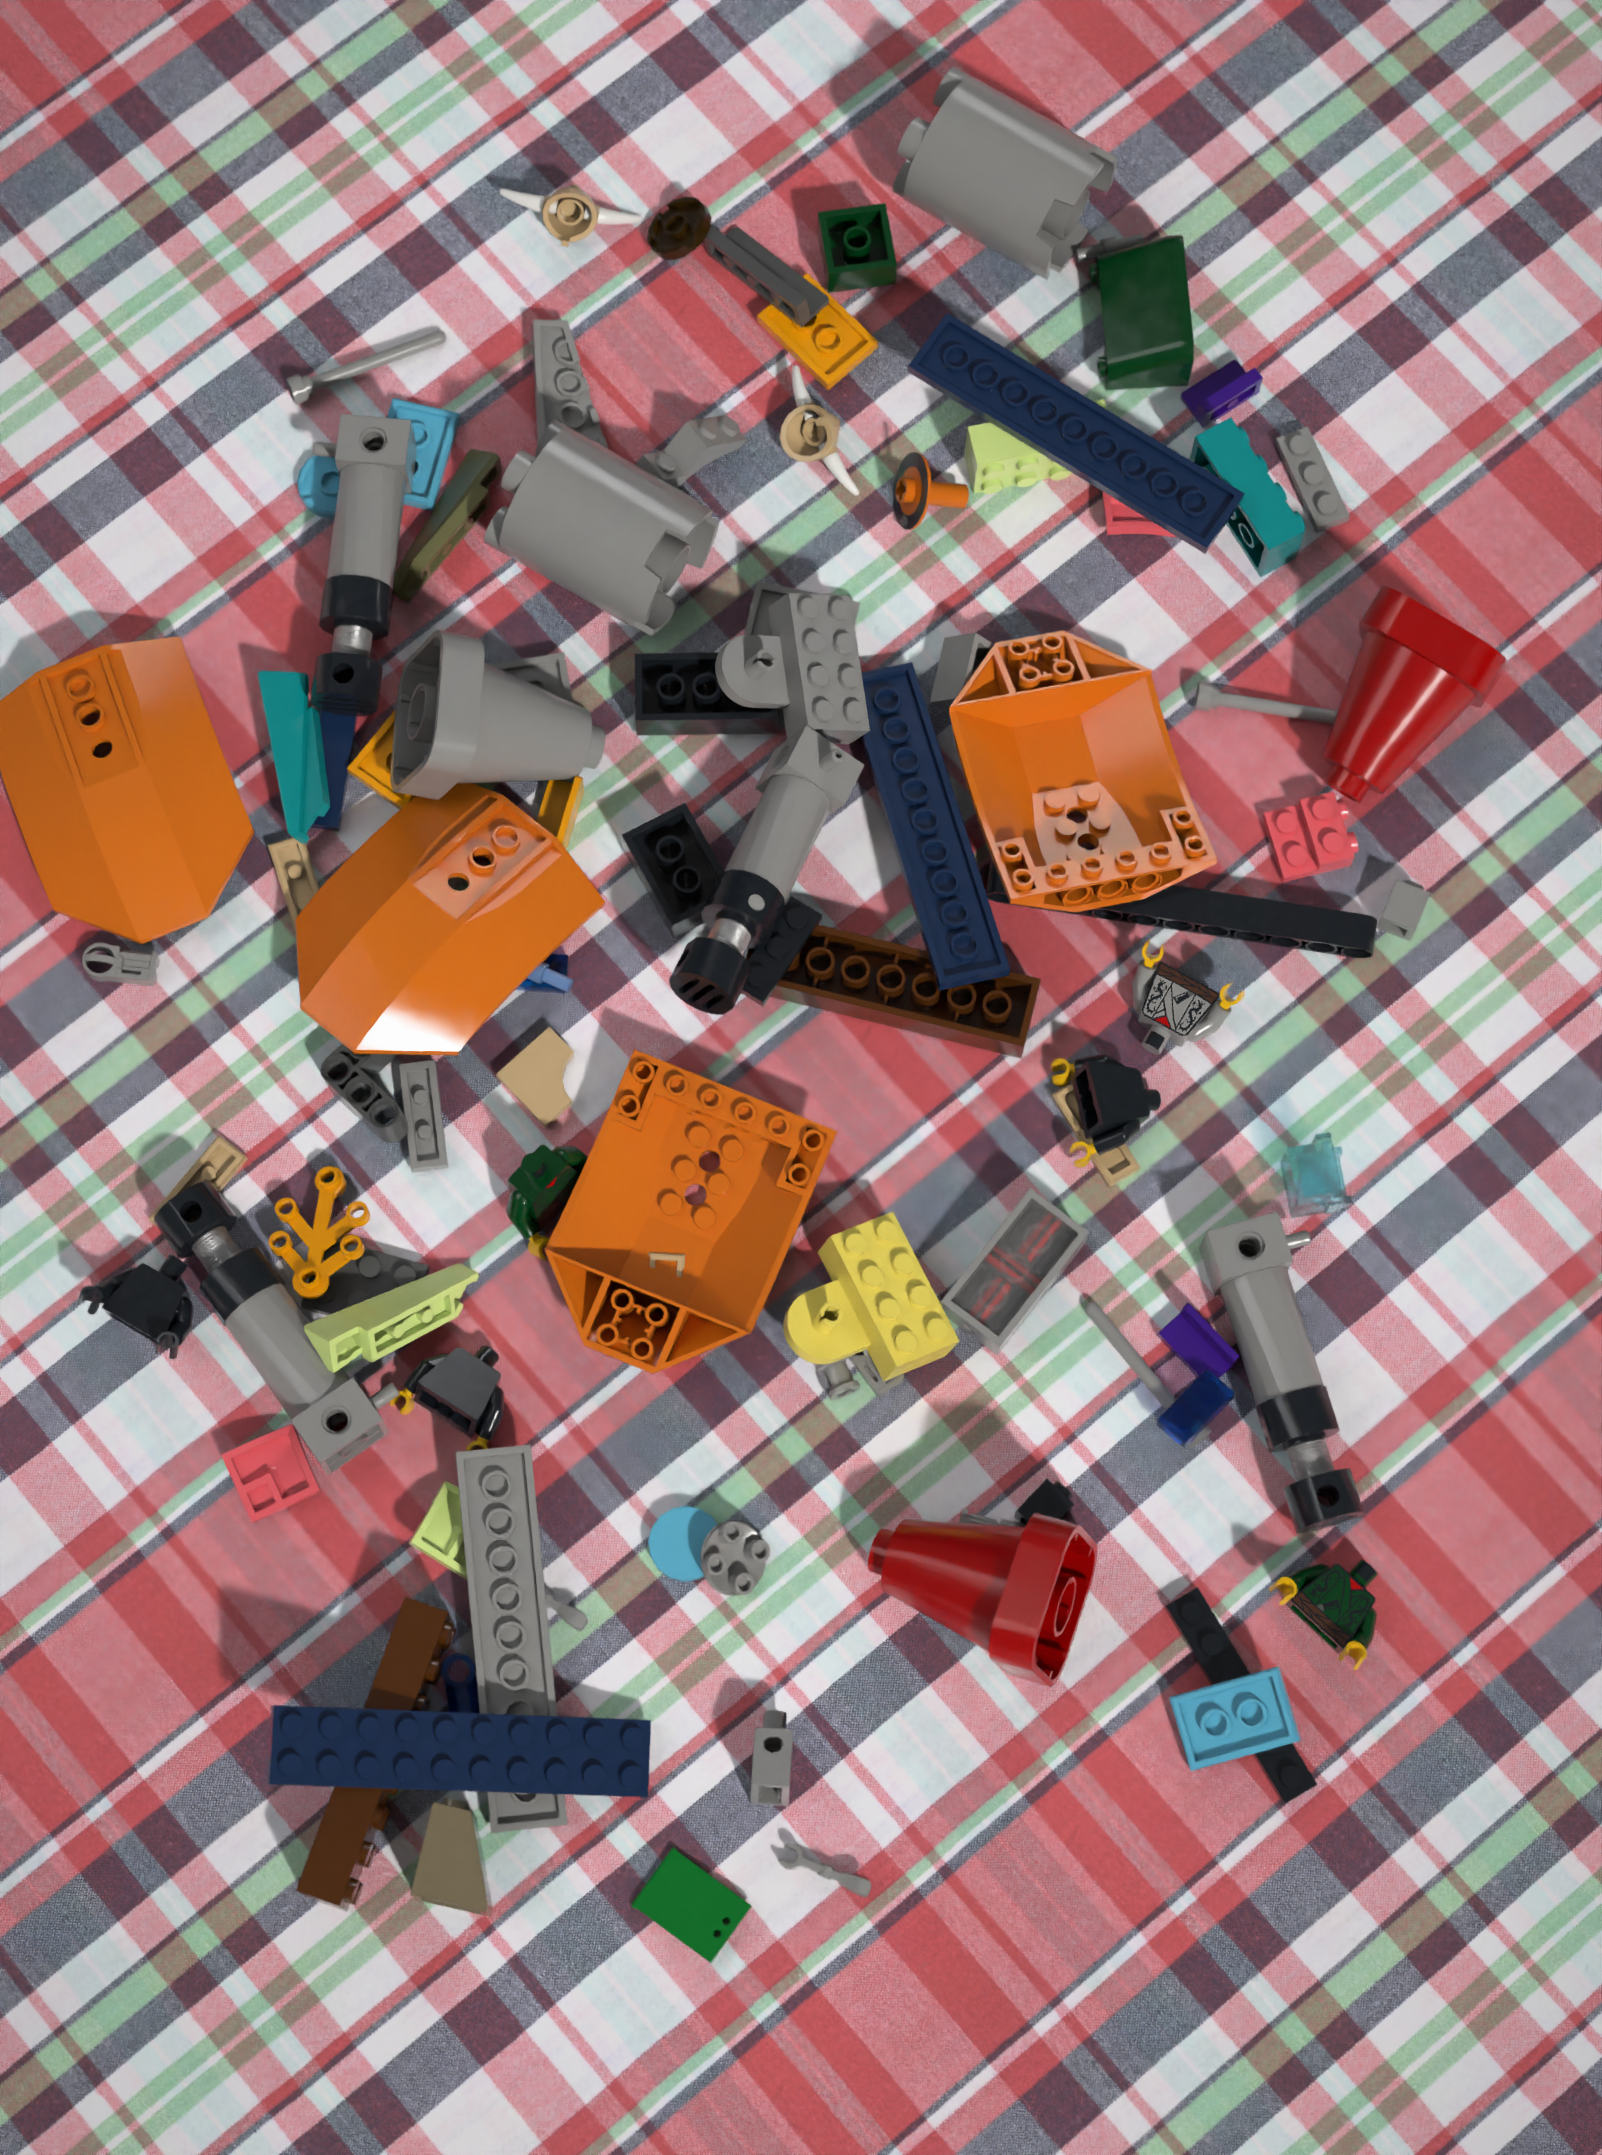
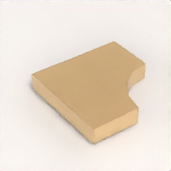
[496,1027,574,1128]

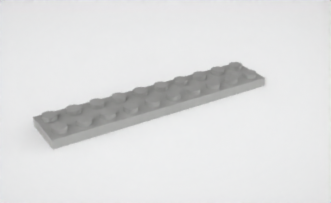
[456,1444,568,1833]

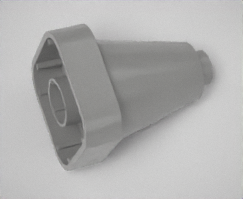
[390,630,605,800]

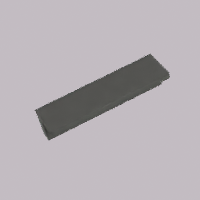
[704,226,829,328]

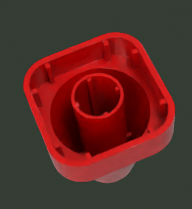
[1322,586,1506,803]
[868,1513,1097,1687]

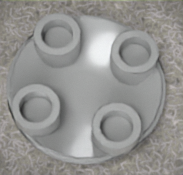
[700,1520,770,1596]

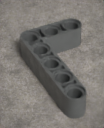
[320,1044,409,1143]

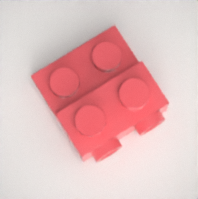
[1262,791,1358,883]

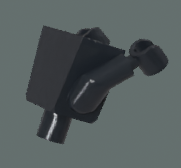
[77,1254,193,1359]

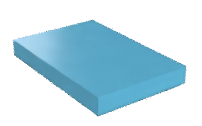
[387,398,461,511]
[1169,1666,1301,1771]

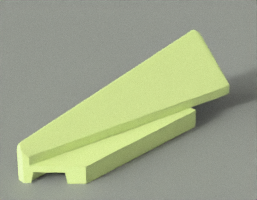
[304,1263,479,1373]

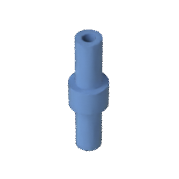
[527,962,574,992]

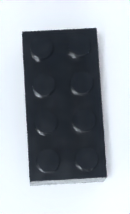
[635,652,778,735]

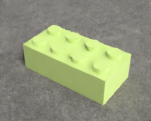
[964,399,1107,494]

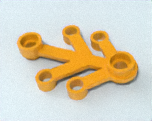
[268,1166,371,1299]

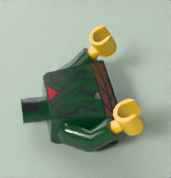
[506,1144,588,1260]
[1269,1559,1378,1670]

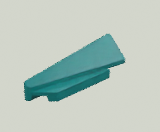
[258,671,330,844]

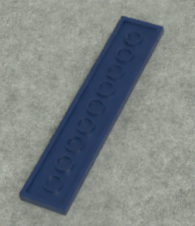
[908,313,1245,554]
[860,662,1010,991]
[267,1705,651,1797]

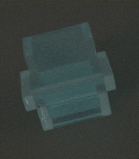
[1280,1132,1352,1218]

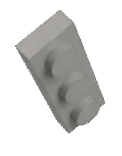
[1275,427,1350,533]
[399,1060,449,1173]

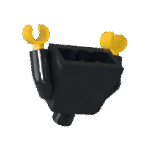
[1051,1054,1161,1168]
[389,1346,504,1451]

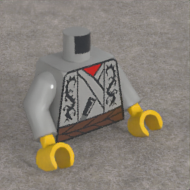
[1132,939,1245,1055]

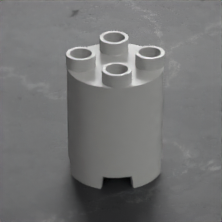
[892,67,1118,280]
[484,420,719,636]

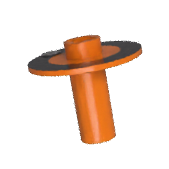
[893,452,969,530]

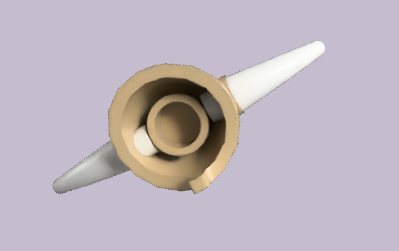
[500,185,642,247]
[780,365,860,496]

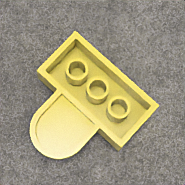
[783,1212,959,1382]

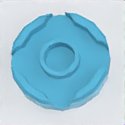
[297,456,340,519]
[648,1506,717,1582]

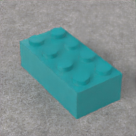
[1189,417,1305,577]

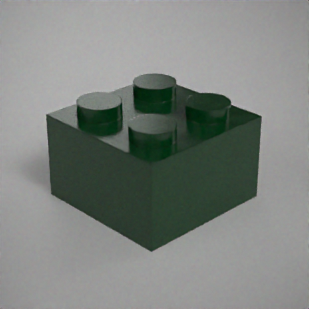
[817,203,897,293]

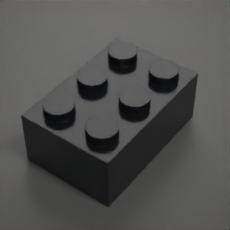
[621,803,724,939]

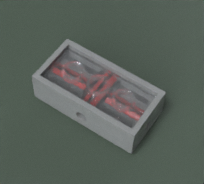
[940,1188,1089,1356]

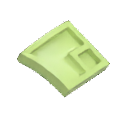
[408,1481,467,1580]

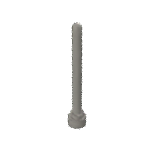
[286,331,446,405]
[1194,681,1338,724]
[1085,1302,1212,1450]

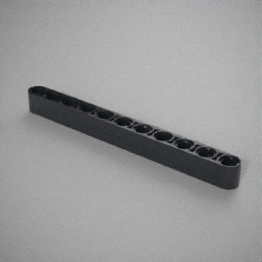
[986,860,1377,958]

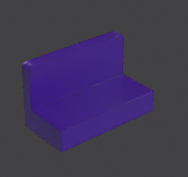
[1180,360,1263,428]
[1157,1303,1239,1389]

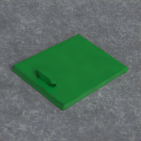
[631,1847,752,1963]

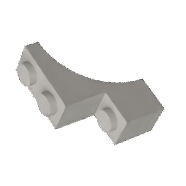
[635,415,747,488]

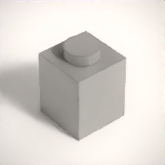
[1377,880,1430,941]

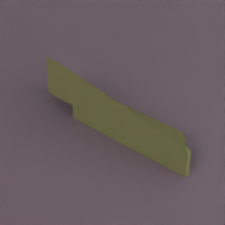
[393,449,502,604]

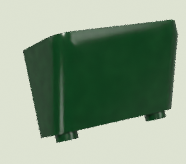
[1089,235,1194,390]

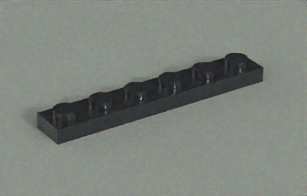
[1165,1587,1317,1805]

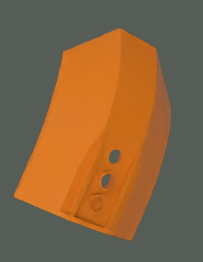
[949,630,1217,913]
[0,636,255,944]
[295,783,605,1055]
[544,1049,838,1374]

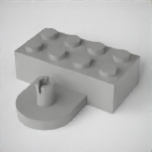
[715,593,870,744]

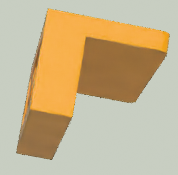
[536,776,584,850]

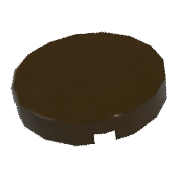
[647,197,712,260]

